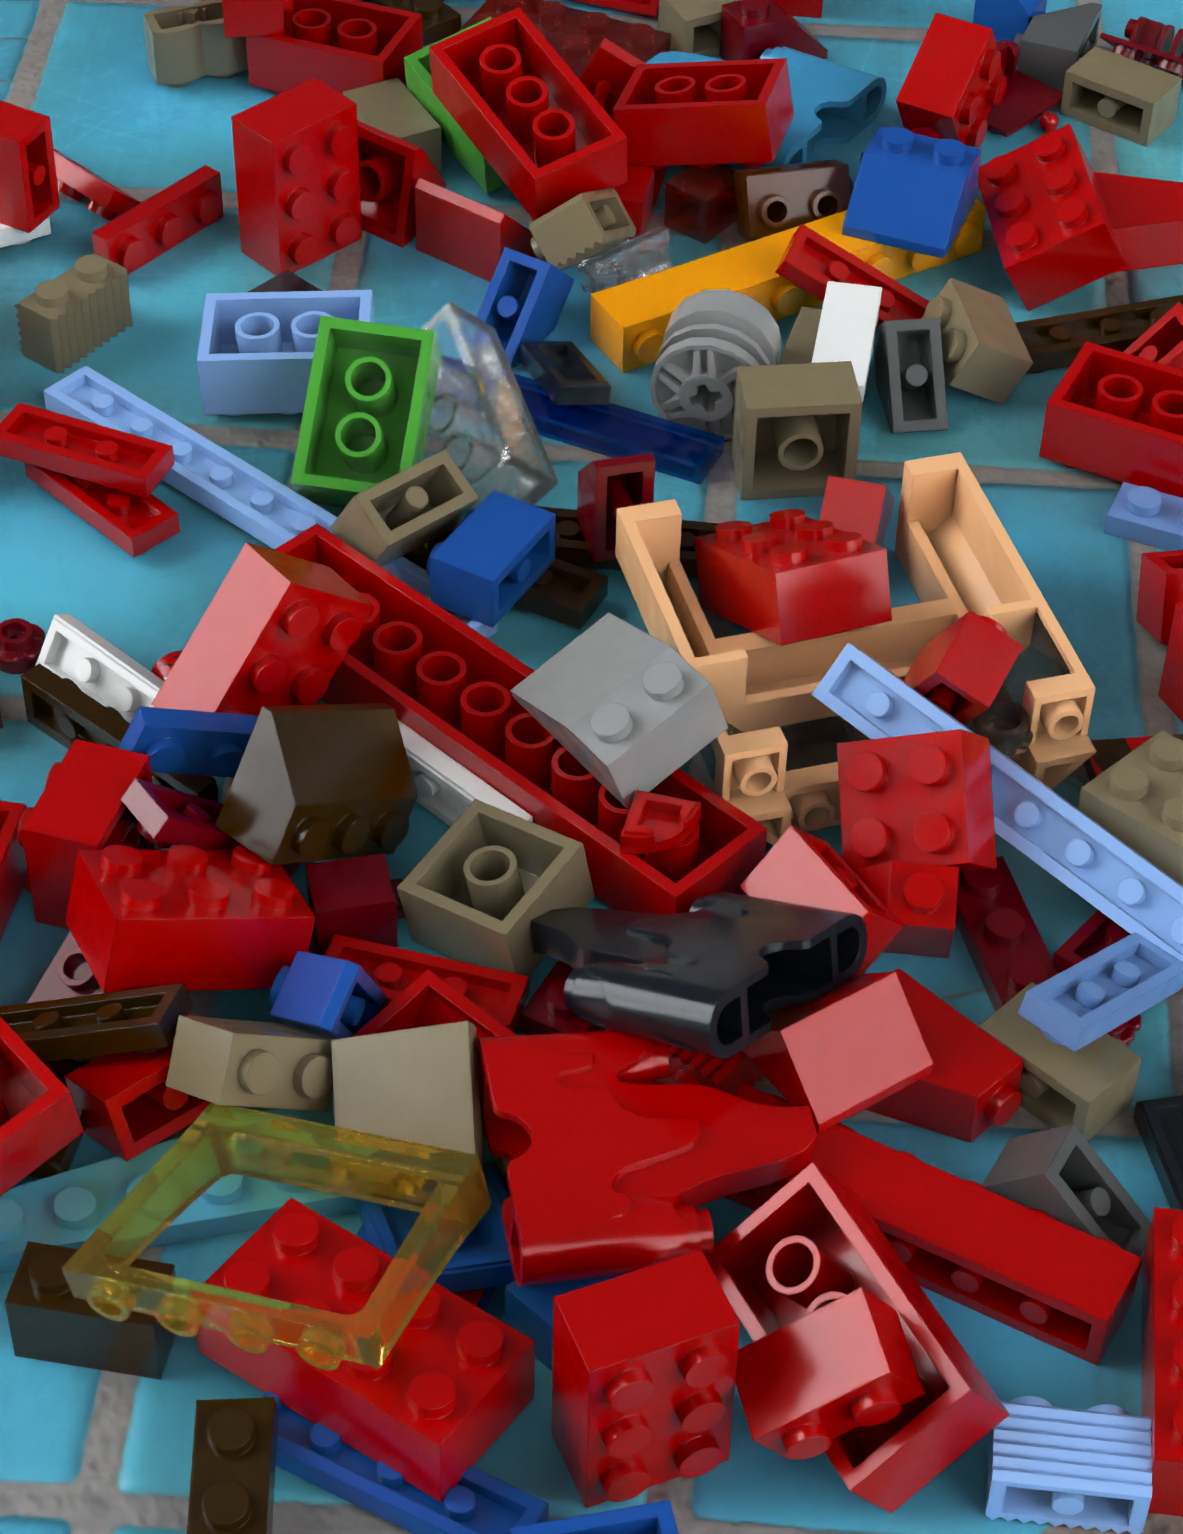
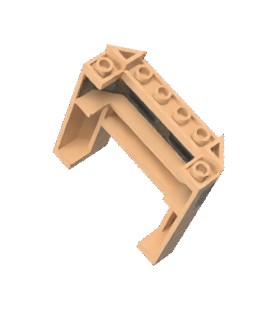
[615,452,1097,846]

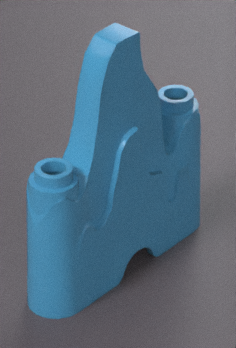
[646,46,887,170]

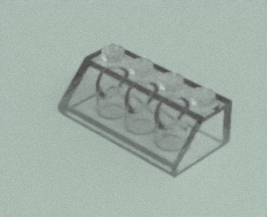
[421,301,559,525]

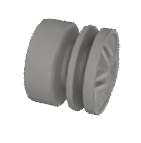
[649,289,782,441]

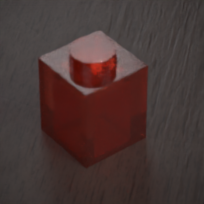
[664,164,737,244]

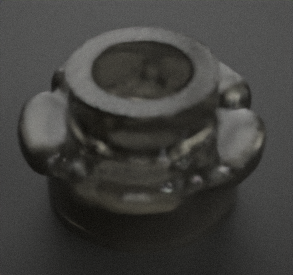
[969,699,1033,757]

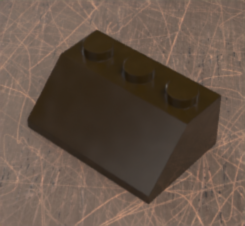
[215,703,418,865]

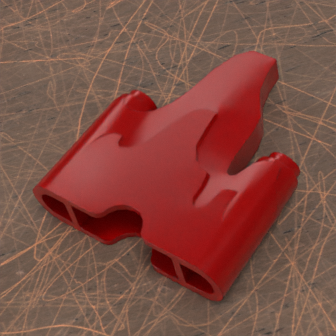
[477,1030,817,1287]

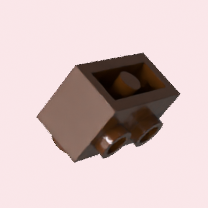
[734,159,850,240]

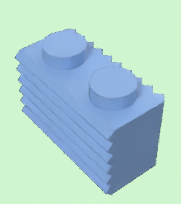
[985,1396,1153,1534]

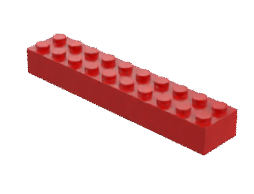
[273,524,767,914]

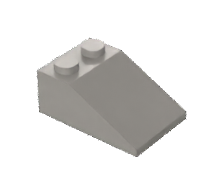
[510,612,728,809]

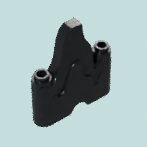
[531,891,868,1059]

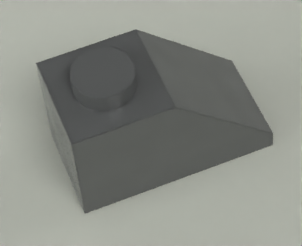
[1014,3,1102,92]
[873,318,948,434]
[982,1124,1151,1257]

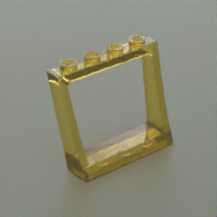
[61,1102,492,1370]

